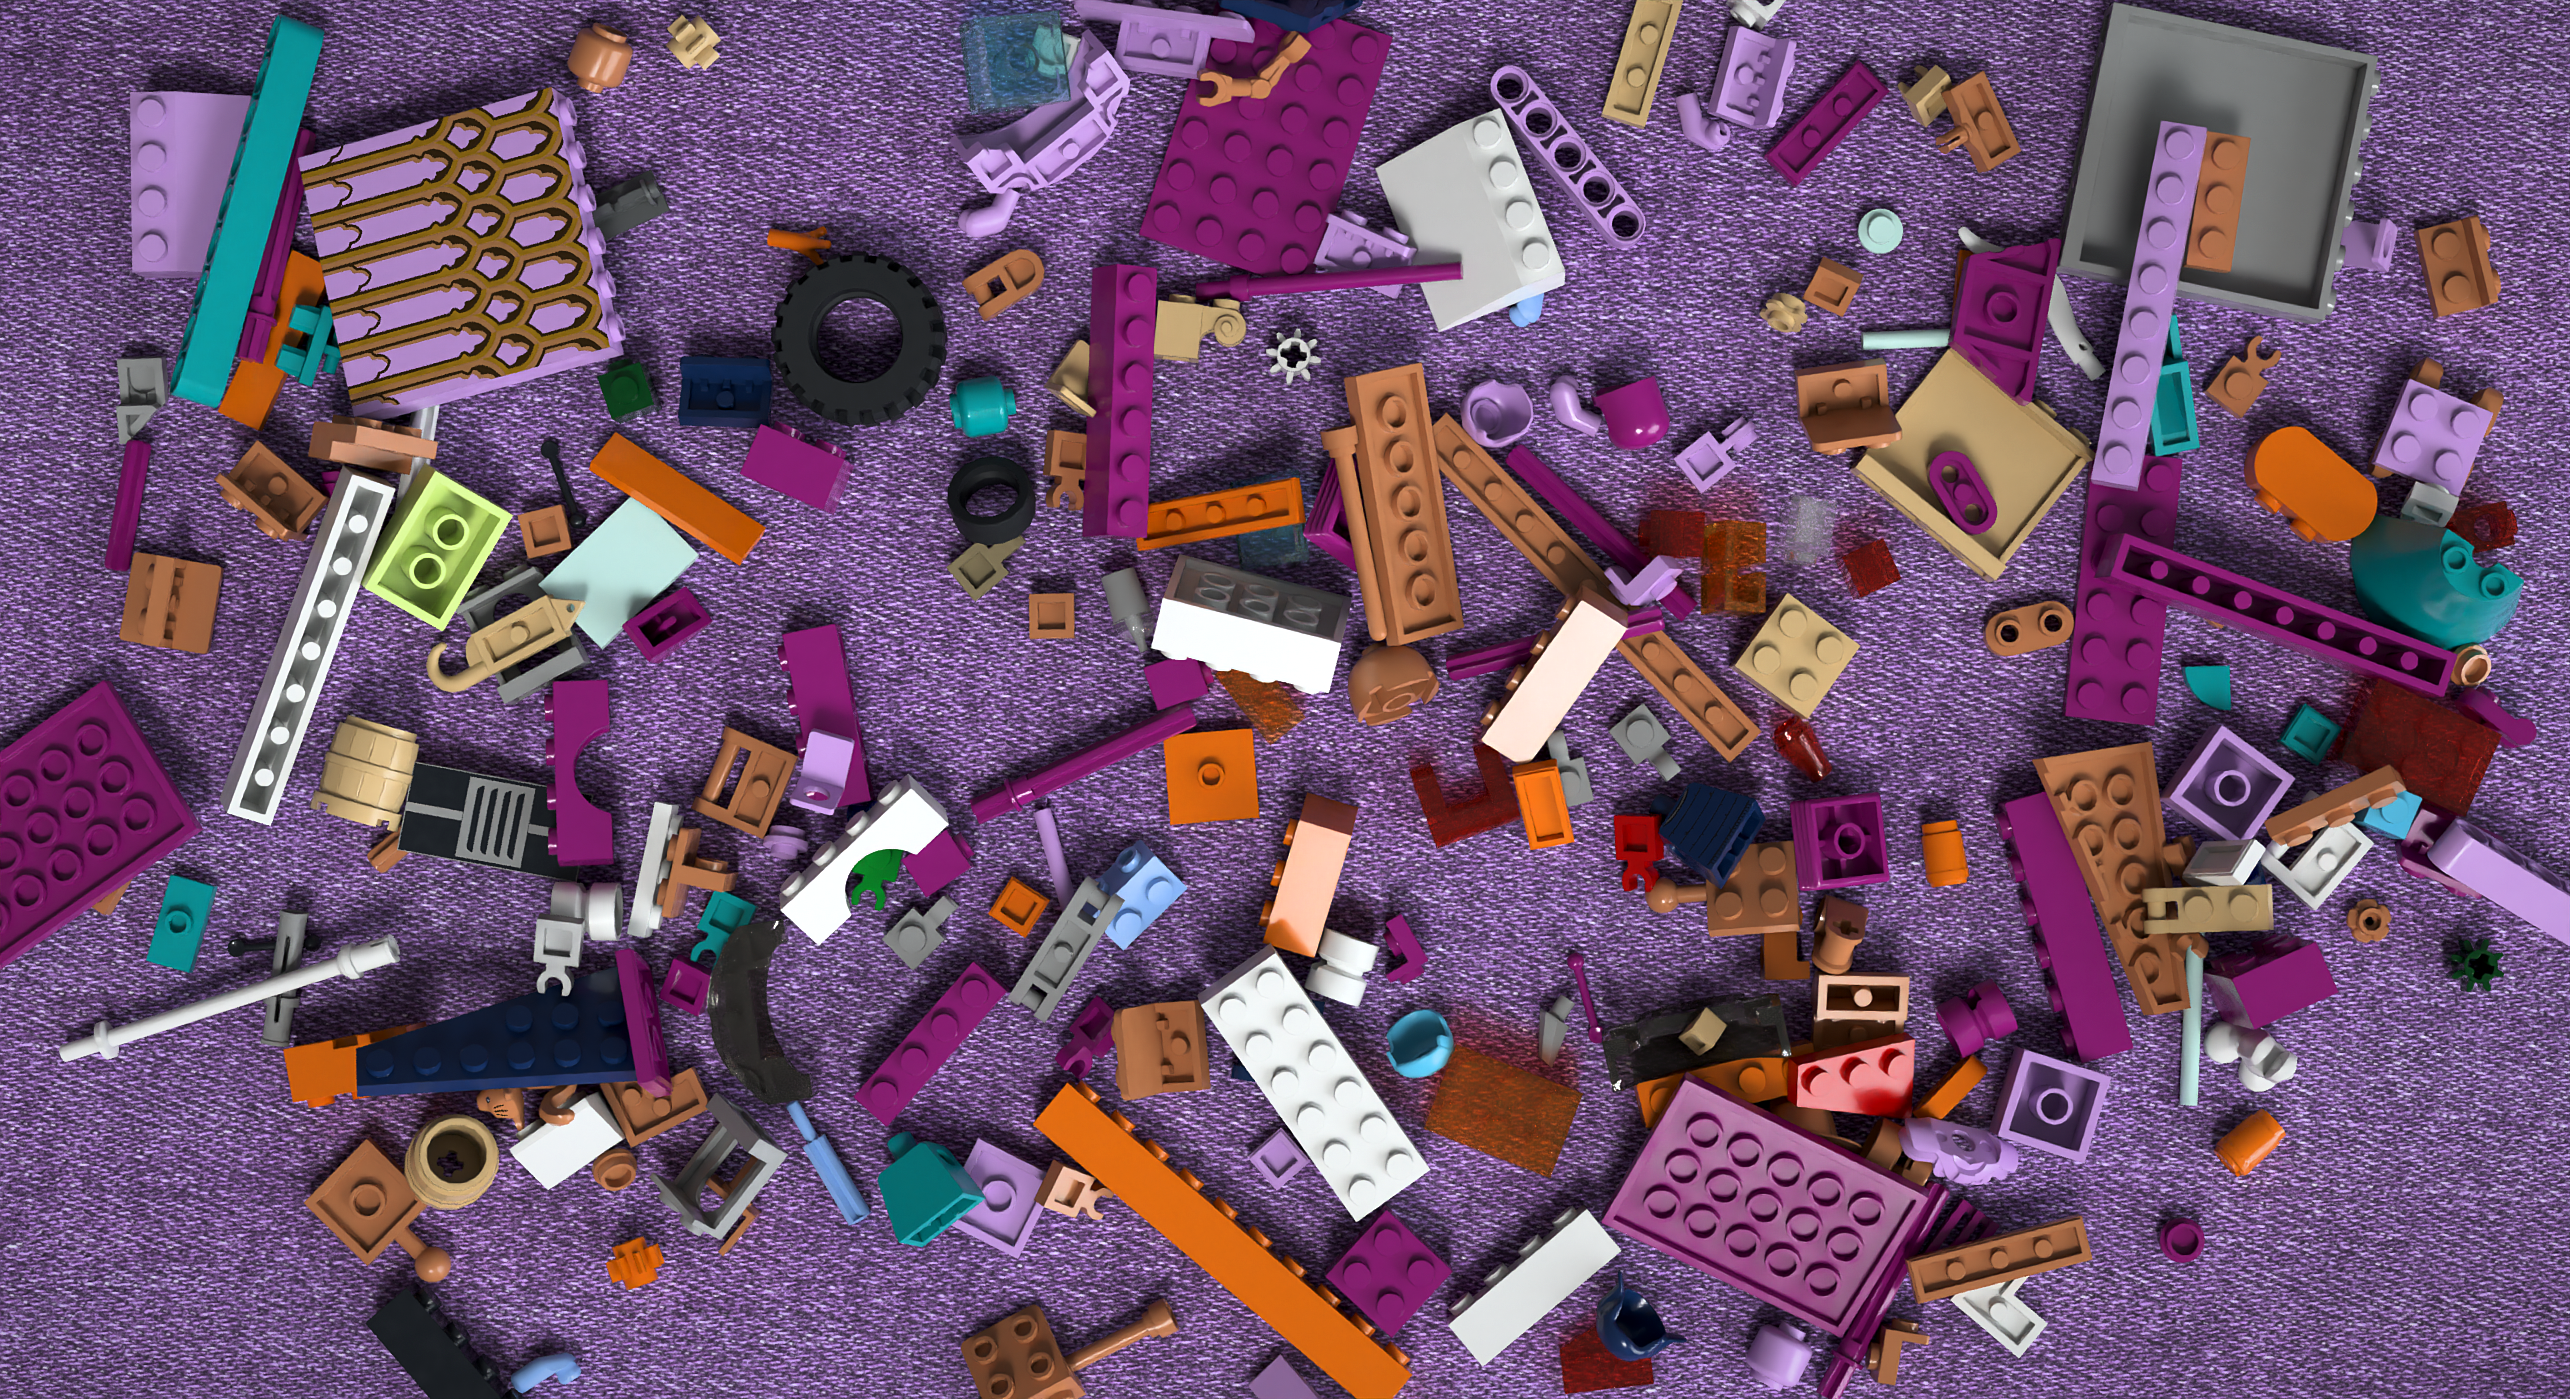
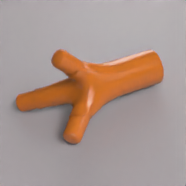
[767,226,832,265]

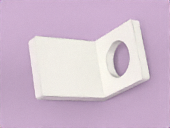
[1726,0,1786,32]

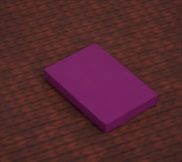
[615,948,673,1098]

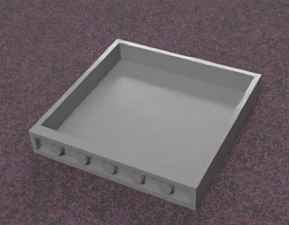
[2056,2,2381,325]

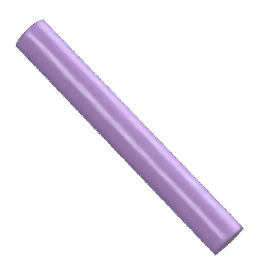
[1033,808,1075,913]

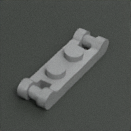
[1007,875,1125,1023]

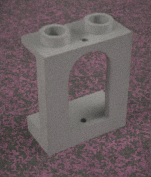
[456,564,592,705]
[649,1092,788,1240]

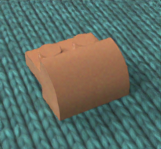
[1810,971,1910,1052]

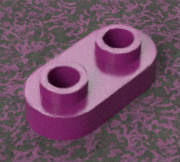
[1926,451,1998,535]

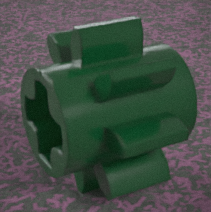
[2445,938,2504,993]

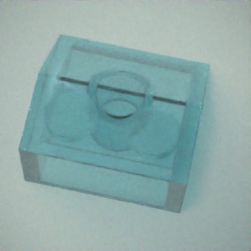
[959,11,1071,115]

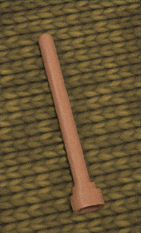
[1320,424,1387,641]
[981,1298,1179,1399]

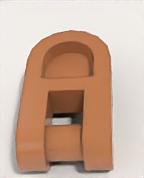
[962,249,1045,322]

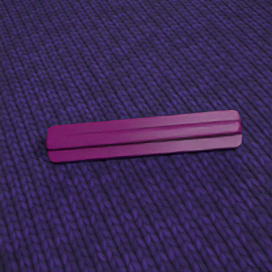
[104,439,151,572]

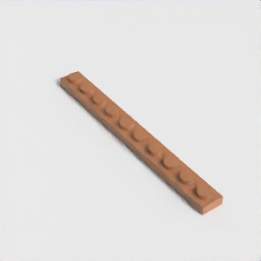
[1432,412,1762,763]

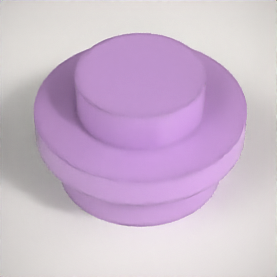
[763,825,808,860]

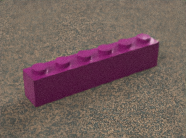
[1082,264,1157,539]
[1994,789,2134,1063]

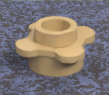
[1760,293,1808,333]

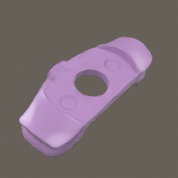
[1898,1117,2019,1185]

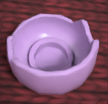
[1460,379,1534,448]

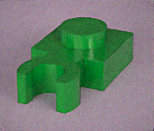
[851,849,905,911]

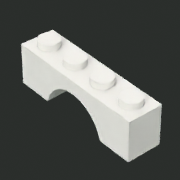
[779,774,949,945]

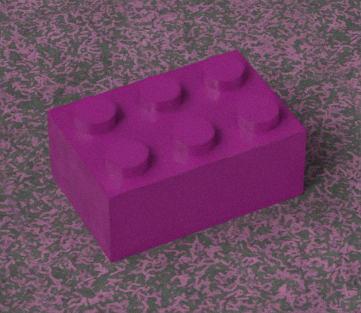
[2203,932,2338,1030]

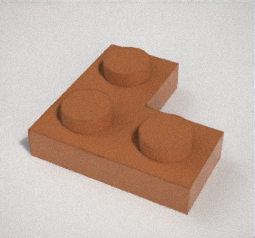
[599,1066,711,1148]

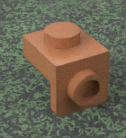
[1865,1318,1930,1385]

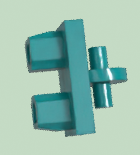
[274,304,341,387]

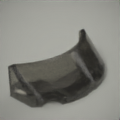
[707,917,819,1105]
[1601,993,1792,1093]

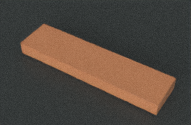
[1904,1214,2093,1304]

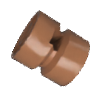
[1859,1117,1933,1186]

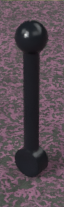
[540,441,586,529]
[227,934,322,957]

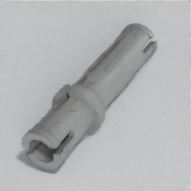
[260,909,309,1047]

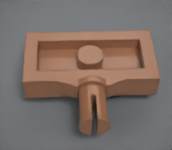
[1935,71,2021,173]

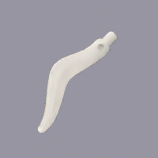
[1958,227,2106,381]

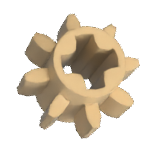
[666,15,721,71]

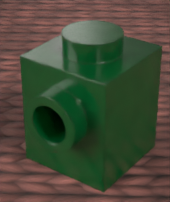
[597,358,662,424]

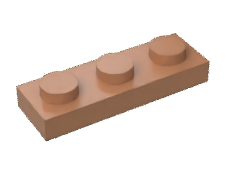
[2182,131,2251,273]
[2264,764,2407,847]

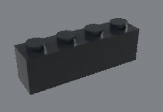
[365,1282,525,1399]

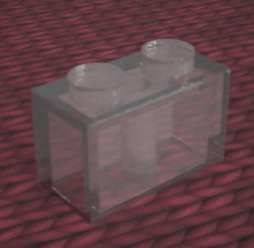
[1773,494,1838,567]

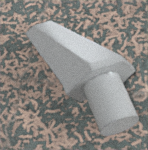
[1538,994,1575,1068]

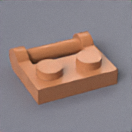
[691,726,800,839]

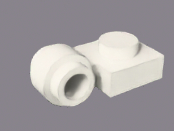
[2400,481,2459,527]

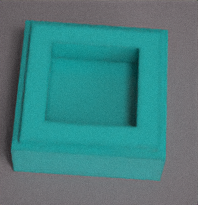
[2277,704,2342,766]

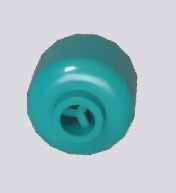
[949,375,1016,438]

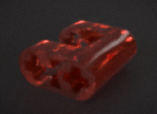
[1408,743,1521,849]

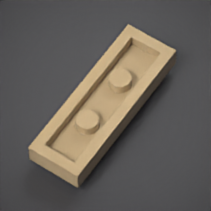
[1601,0,1683,129]

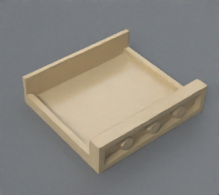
[1849,346,2096,583]

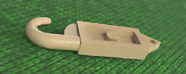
[426,594,586,693]

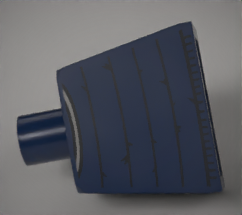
[1649,782,1766,889]

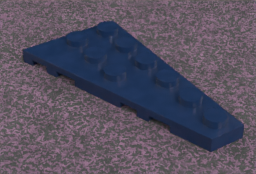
[356,966,637,1097]

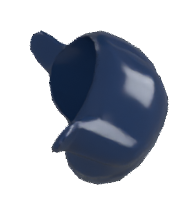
[1596,1270,1687,1362]

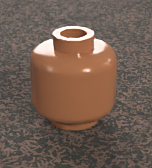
[567,23,633,93]

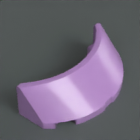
[948,28,1130,194]

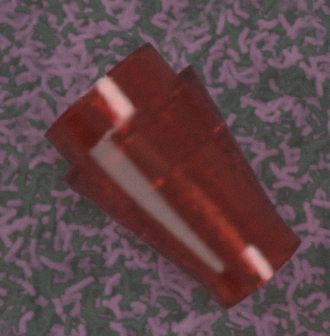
[1770,715,1833,783]

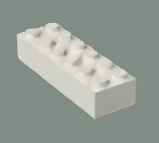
[1197,943,1430,1222]

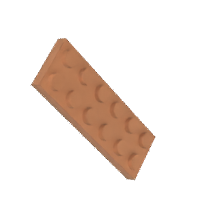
[1344,362,1464,646]

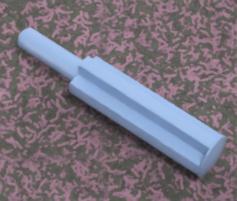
[786,1100,872,1226]

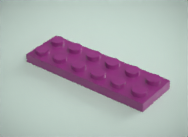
[2062,449,2183,726]

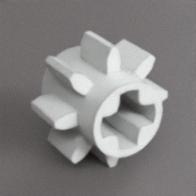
[1266,328,1321,385]

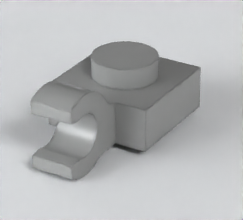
[1608,703,1681,782]
[1545,729,1594,807]
[882,894,959,970]

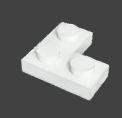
[1947,1229,2048,1358]

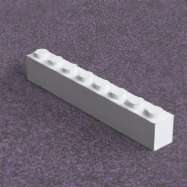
[219,465,395,826]

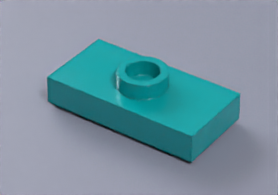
[146,874,218,973]

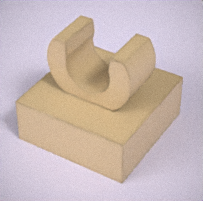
[1898,65,1953,128]

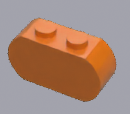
[2244,426,2377,544]

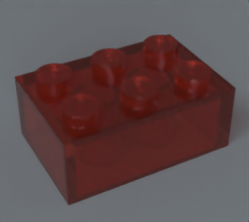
[2328,678,2502,817]

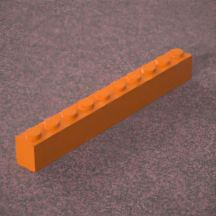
[1033,1079,1412,1399]

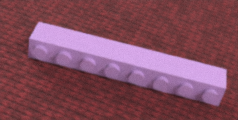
[2091,120,2207,491]

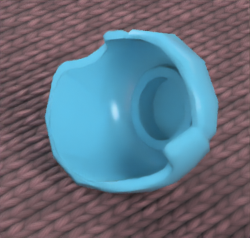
[1386,1008,1454,1078]

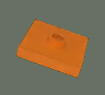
[1163,728,1260,825]

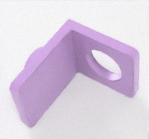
[2340,218,2398,272]
[789,728,855,815]

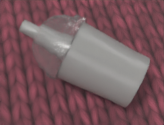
[1101,567,1156,653]

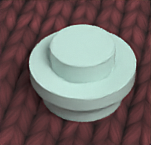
[1857,209,1903,254]

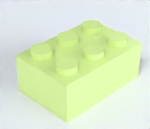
[361,463,513,631]

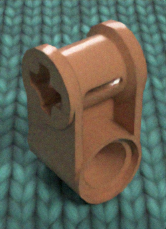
[1811,894,1869,975]

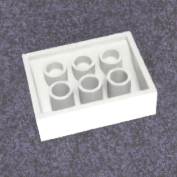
[1375,108,1565,332]
[1151,554,1352,694]

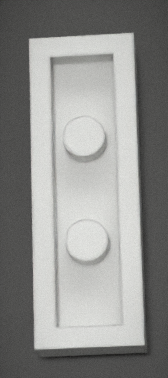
[627,801,684,938]

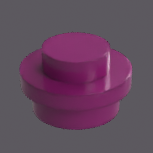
[2159,1217,2205,1263]

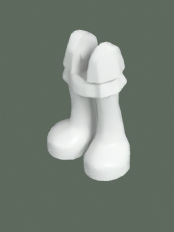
[2203,1021,2298,1092]

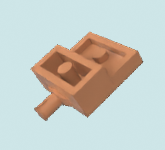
[308,415,438,475]

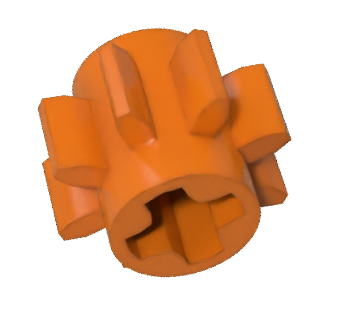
[605,1236,665,1290]

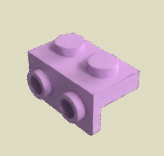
[1707,26,1797,129]
[1313,209,1418,299]

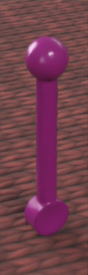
[1567,953,1606,1044]

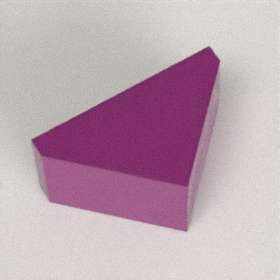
[622,586,713,664]

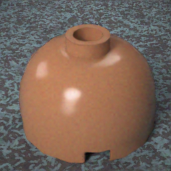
[1347,642,1440,726]

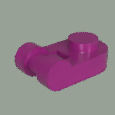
[2454,686,2537,749]

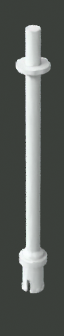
[59,934,400,1062]

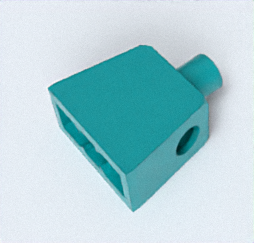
[877,1131,986,1247]

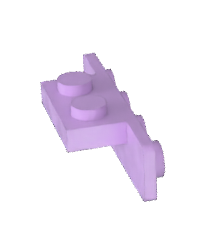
[1074,0,1255,80]

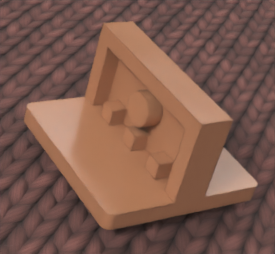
[214,440,330,542]
[119,552,224,654]
[657,826,739,918]

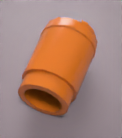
[1921,820,1969,888]
[2214,1108,2286,1177]

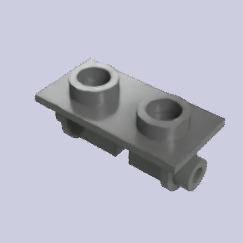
[592,170,670,241]

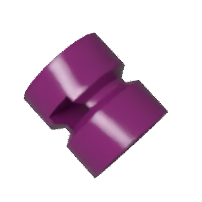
[1934,978,2018,1059]

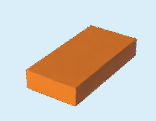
[1512,759,1575,850]

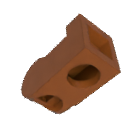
[1760,906,1810,980]

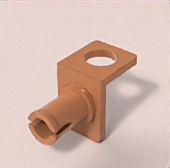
[705,1155,774,1256]

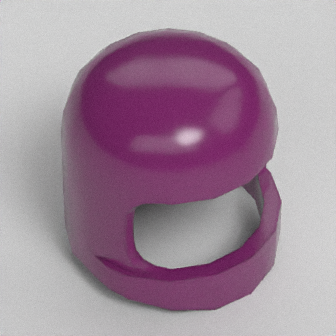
[1591,375,1670,451]

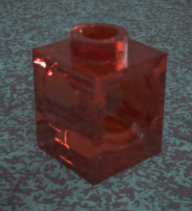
[2444,501,2518,554]
[1638,510,1705,560]
[1835,538,1902,600]

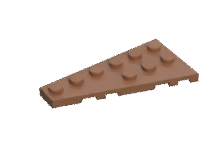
[2032,741,2191,1015]

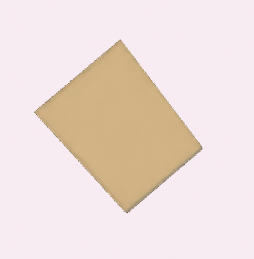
[1678,1007,1727,1056]

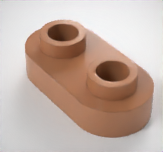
[1983,601,2074,657]

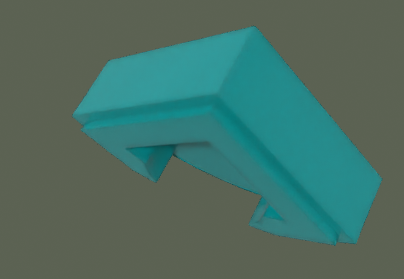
[2181,665,2231,710]

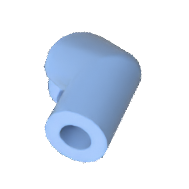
[511,1352,581,1393]

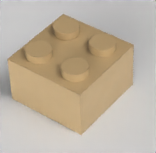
[1729,593,1860,719]

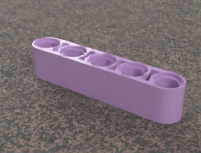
[1488,65,1646,249]
[2427,818,2570,946]

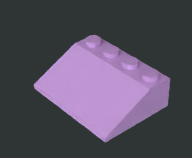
[130,91,251,279]

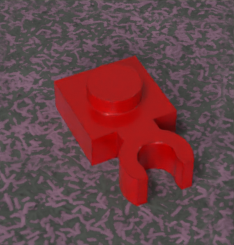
[1614,813,1664,892]

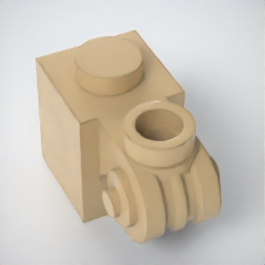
[1154,294,1246,363]

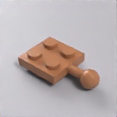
[1645,841,1800,937]
[304,1137,451,1282]

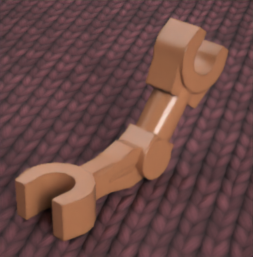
[1196,31,1312,107]
[2163,835,2209,962]

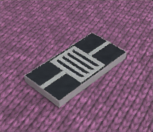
[397,761,594,882]

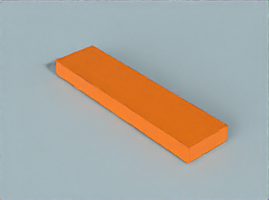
[218,250,327,432]
[589,432,766,566]
[1136,477,1306,551]

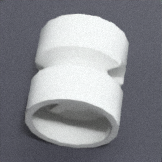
[550,882,623,941]
[1304,928,1380,1007]

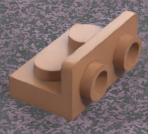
[2413,215,2501,319]

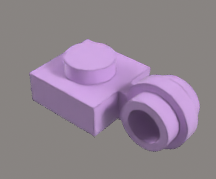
[1673,416,1758,494]

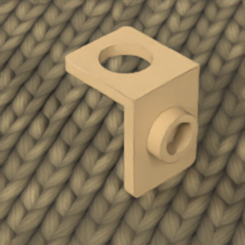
[1044,339,1096,417]

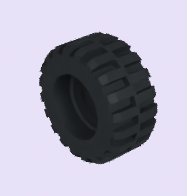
[771,251,948,427]

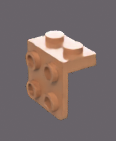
[1794,358,1902,455]
[1111,999,1211,1100]
[961,1305,1086,1399]

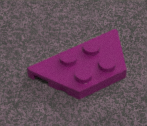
[1948,238,2062,406]

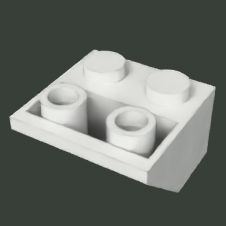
[509,1090,626,1190]

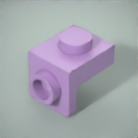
[1604,555,1684,606]

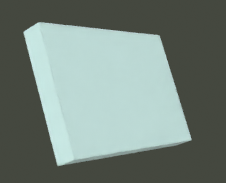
[538,496,699,650]

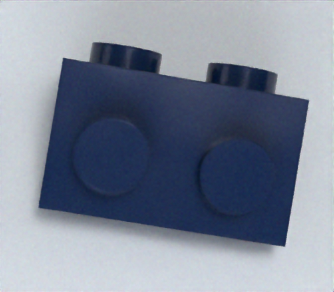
[678,354,774,428]

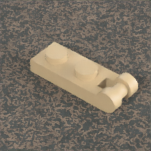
[2142,884,2274,934]

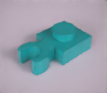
[691,891,758,972]

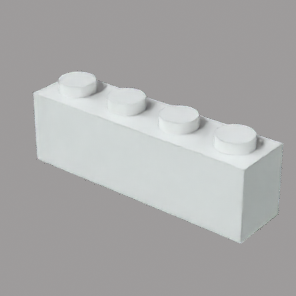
[1446,1204,1621,1367]

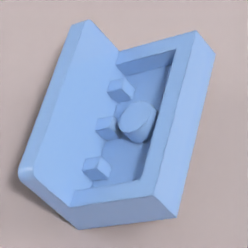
[1082,840,1187,951]

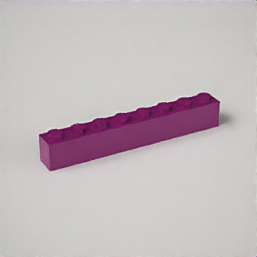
[2094,533,2458,698]

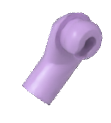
[1675,93,1731,150]
[958,188,1021,238]
[1549,375,1603,437]

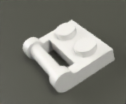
[2257,790,2374,911]

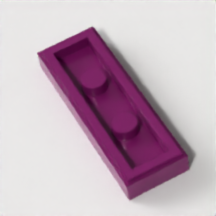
[1763,60,1890,188]

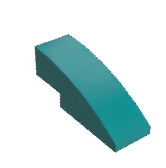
[2148,312,2200,457]

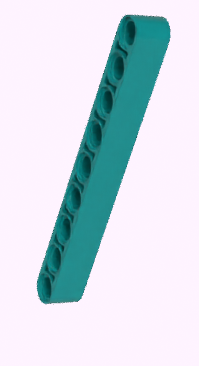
[169,14,324,408]

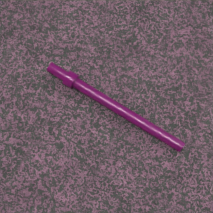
[1196,261,1463,302]

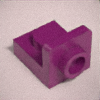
[1382,912,1428,985]

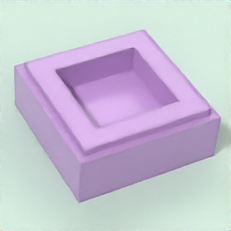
[1247,1126,1311,1190]

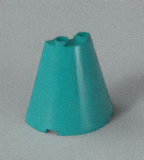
[2350,514,2525,651]

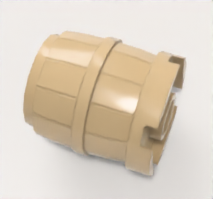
[309,714,419,832]
[404,1114,499,1210]

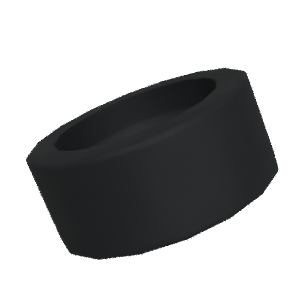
[947,456,1036,545]

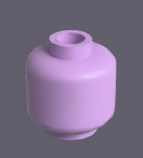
[1746,1320,1812,1391]

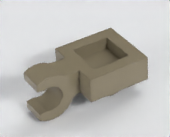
[946,535,1026,602]

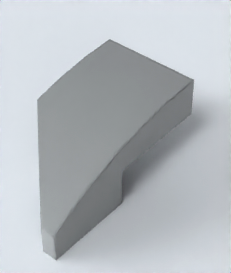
[116,355,169,444]

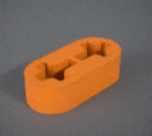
[1912,1053,1988,1120]

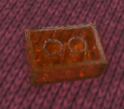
[1422,1041,1583,1178]

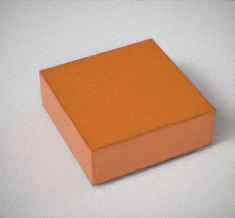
[988,876,1050,938]

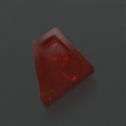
[1558,1295,1654,1394]

